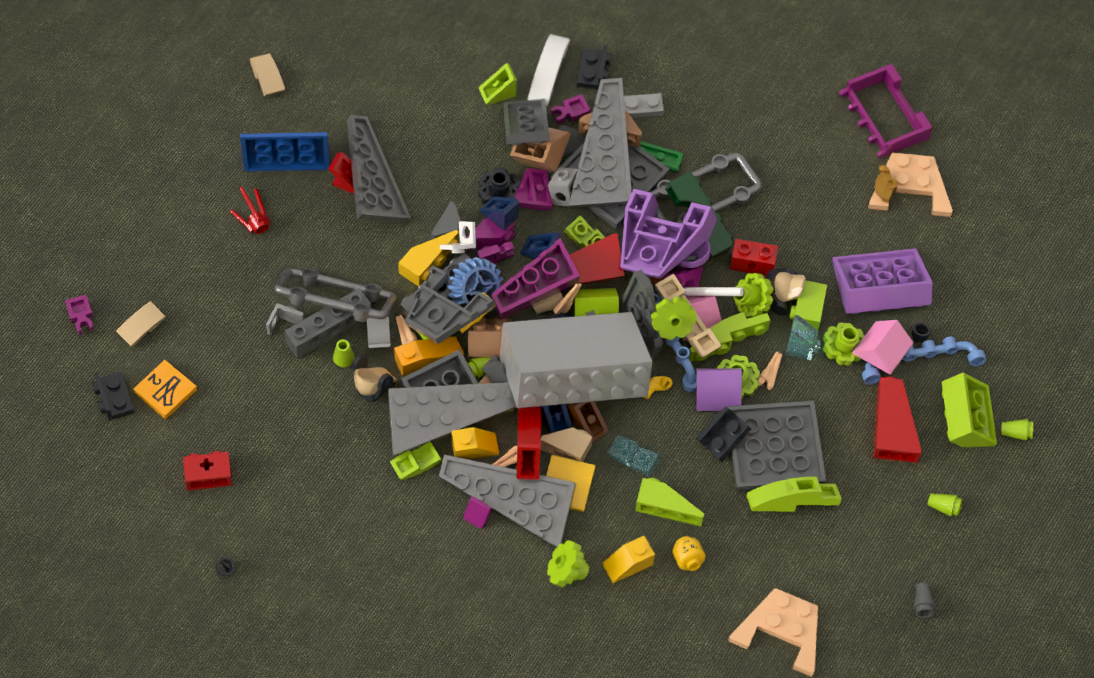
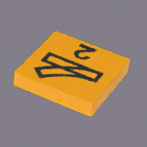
[133,360,197,419]

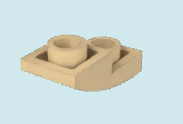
[250,54,285,96]
[116,301,166,347]

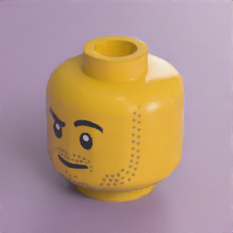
[672,536,706,571]

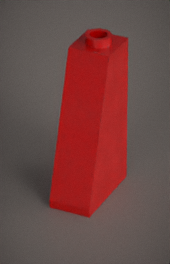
[569,233,625,287]
[873,376,921,463]
[516,406,541,480]

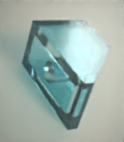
[786,315,821,360]

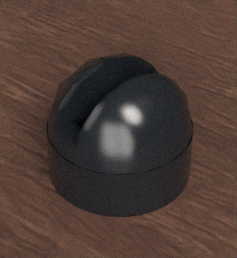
[912,323,930,342]
[216,557,235,577]

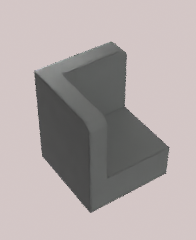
[482,355,508,383]

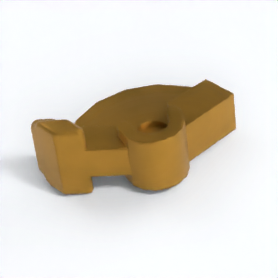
[875,165,897,203]

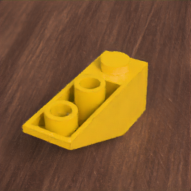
[398,230,460,287]

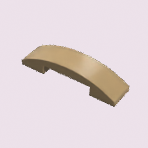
[655,274,721,358]

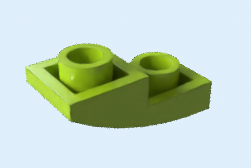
[564,215,605,248]

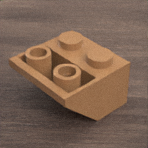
[510,127,571,172]
[468,316,512,357]

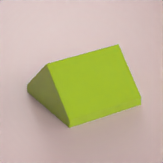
[573,288,619,317]

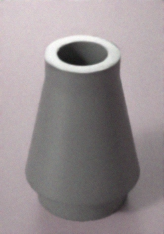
[913,583,936,619]

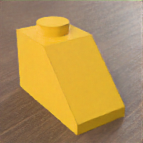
[451,427,499,460]
[602,536,655,583]

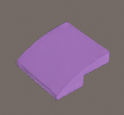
[696,368,742,411]

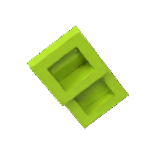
[390,441,443,481]

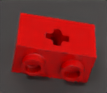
[730,239,778,276]
[183,451,232,491]

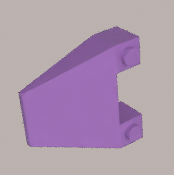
[620,189,717,279]

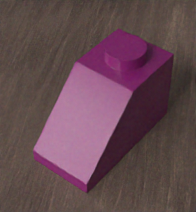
[467,217,515,249]

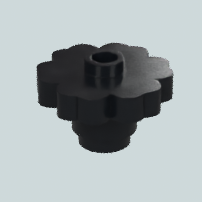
[478,168,520,204]

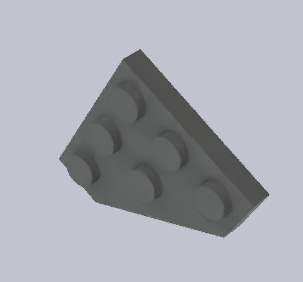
[619,269,663,359]

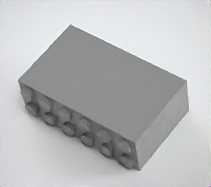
[500,312,652,408]

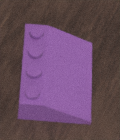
[832,249,933,314]

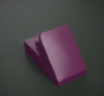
[664,266,703,287]

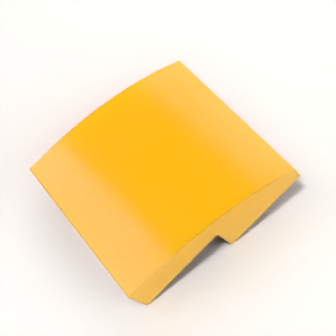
[546,455,595,512]

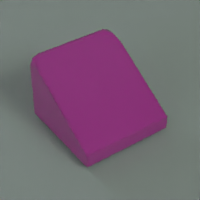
[464,497,491,529]

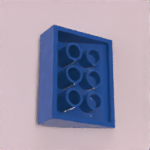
[240,132,330,171]

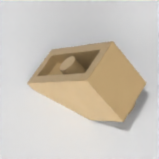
[540,427,592,462]

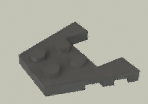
[405,265,496,344]

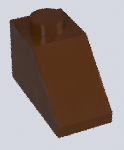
[566,401,609,443]

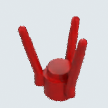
[230,187,270,234]

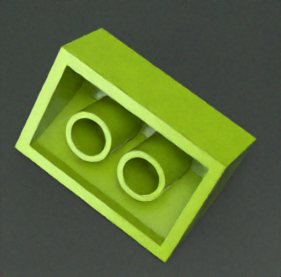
[942,373,997,447]

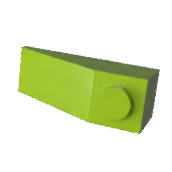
[635,478,704,527]

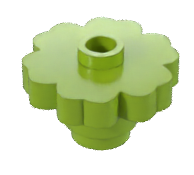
[733,273,773,317]
[651,296,697,340]
[823,322,865,366]
[717,355,760,400]
[547,540,589,587]

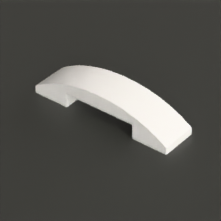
[528,34,570,108]

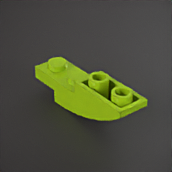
[689,312,770,362]
[747,477,842,512]

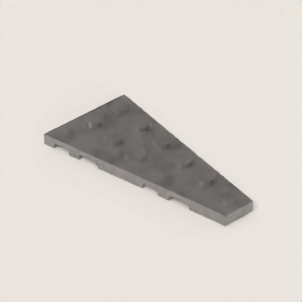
[568,78,632,208]
[347,115,411,223]
[388,382,517,456]
[439,455,576,547]

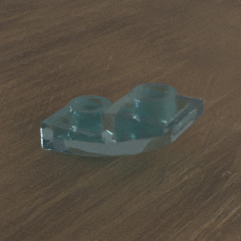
[607,435,659,476]

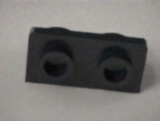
[577,45,611,90]
[92,372,134,421]
[697,406,752,462]

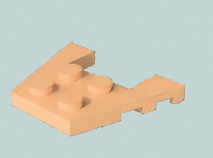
[868,153,952,217]
[728,588,818,677]

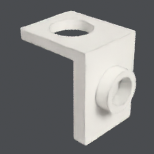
[440,221,476,253]

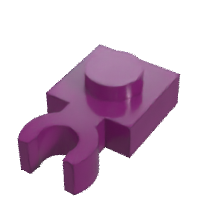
[551,94,591,124]
[477,241,514,264]
[65,295,94,335]

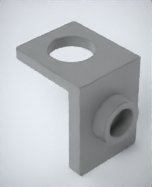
[548,167,578,206]
[266,303,305,335]
[367,316,391,348]

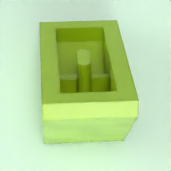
[479,63,517,105]

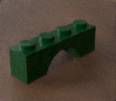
[665,171,734,262]

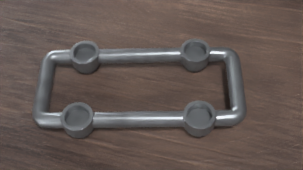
[650,153,762,224]
[274,268,397,322]

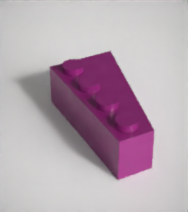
[491,238,580,319]

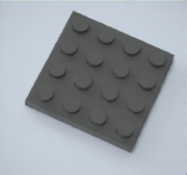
[550,142,670,229]
[727,401,826,491]

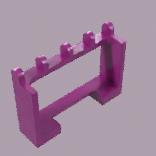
[839,64,932,158]

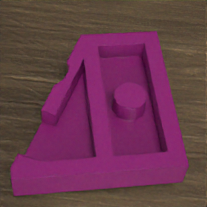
[514,168,553,211]

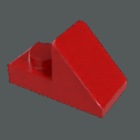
[328,152,354,194]

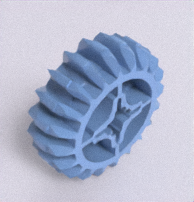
[447,257,504,315]

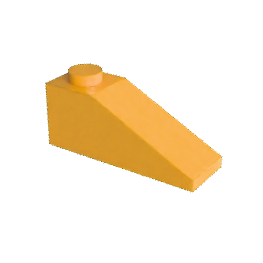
[394,336,464,377]

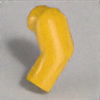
[644,376,673,399]

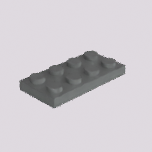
[503,99,549,145]

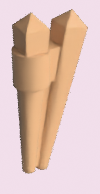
[553,283,581,314]
[396,315,418,345]
[758,352,783,390]
[492,446,517,468]

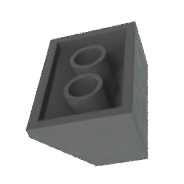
[398,349,478,388]

